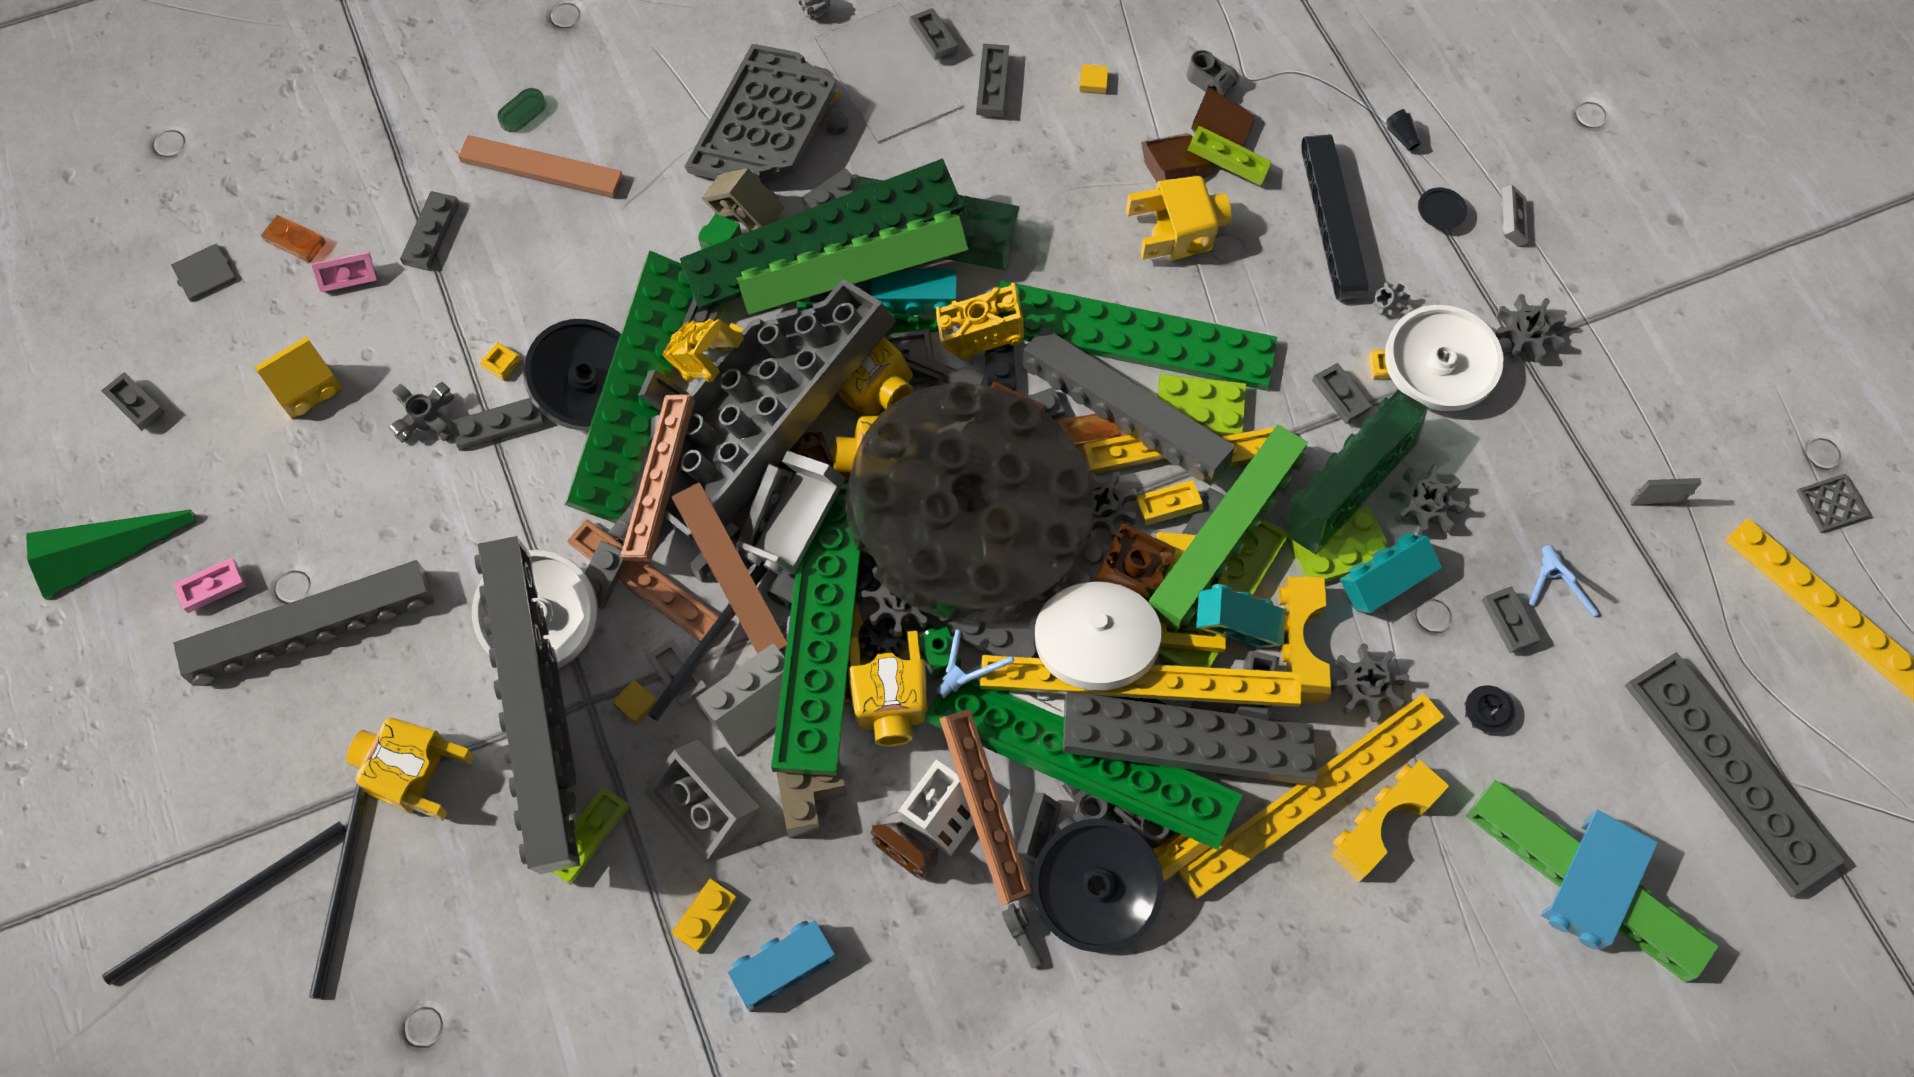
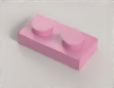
[311,251,378,292]
[174,558,246,613]

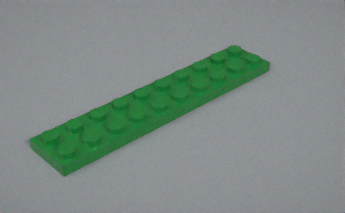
[564,250,694,523]
[996,280,1278,391]
[771,484,868,776]
[925,679,1243,851]

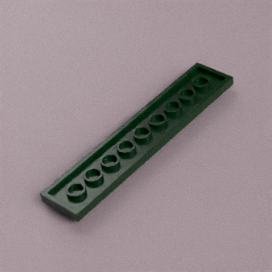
[679,158,964,312]

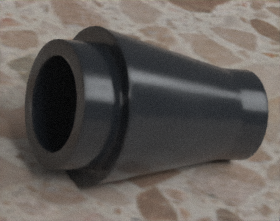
[1386,109,1422,152]

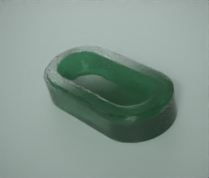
[497,88,546,132]

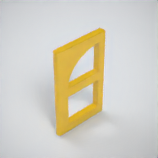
[1156,532,1228,652]

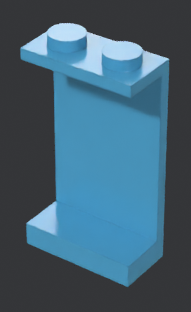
[1540,809,1658,950]

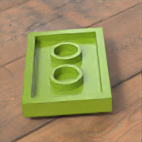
[1157,374,1246,437]
[1287,506,1390,583]

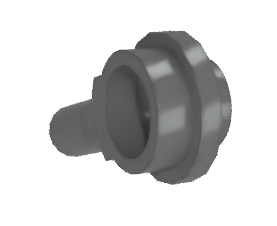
[1002,903,1043,969]

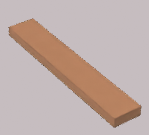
[458,135,623,198]
[620,395,695,562]
[672,482,787,654]
[567,519,719,642]
[939,709,1032,905]

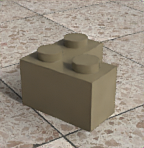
[702,168,785,231]
[777,757,847,838]

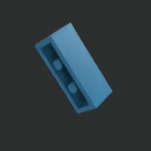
[727,920,836,1012]

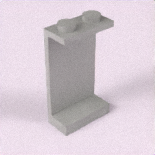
[735,451,846,574]

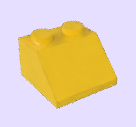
[254,336,343,419]

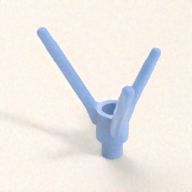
[1529,545,1599,617]
[936,629,1015,699]

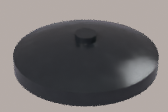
[523,319,621,431]
[1032,818,1164,952]

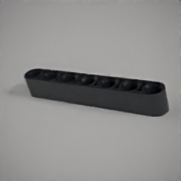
[1301,134,1368,301]

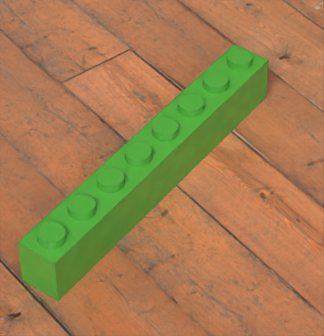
[737,211,968,315]
[1149,424,1308,632]
[1466,780,1719,983]

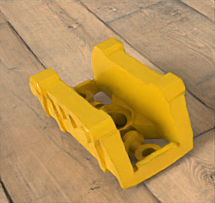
[936,282,1024,361]
[662,319,744,382]

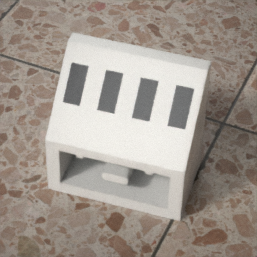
[898,759,974,856]

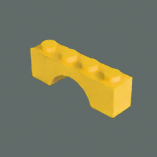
[1278,576,1331,703]
[1330,759,1449,882]

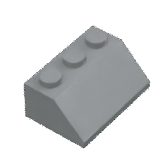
[696,643,785,756]
[646,739,760,860]

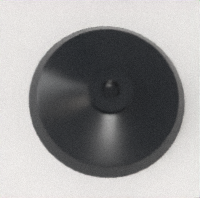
[1418,187,1467,229]

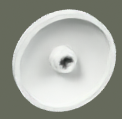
[1385,305,1503,411]
[472,550,598,669]
[1035,582,1161,690]

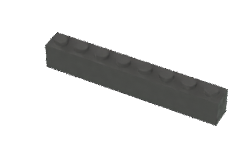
[1023,328,1235,486]
[173,560,434,685]

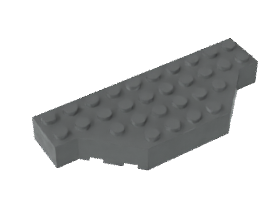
[664,279,896,542]
[474,536,581,874]

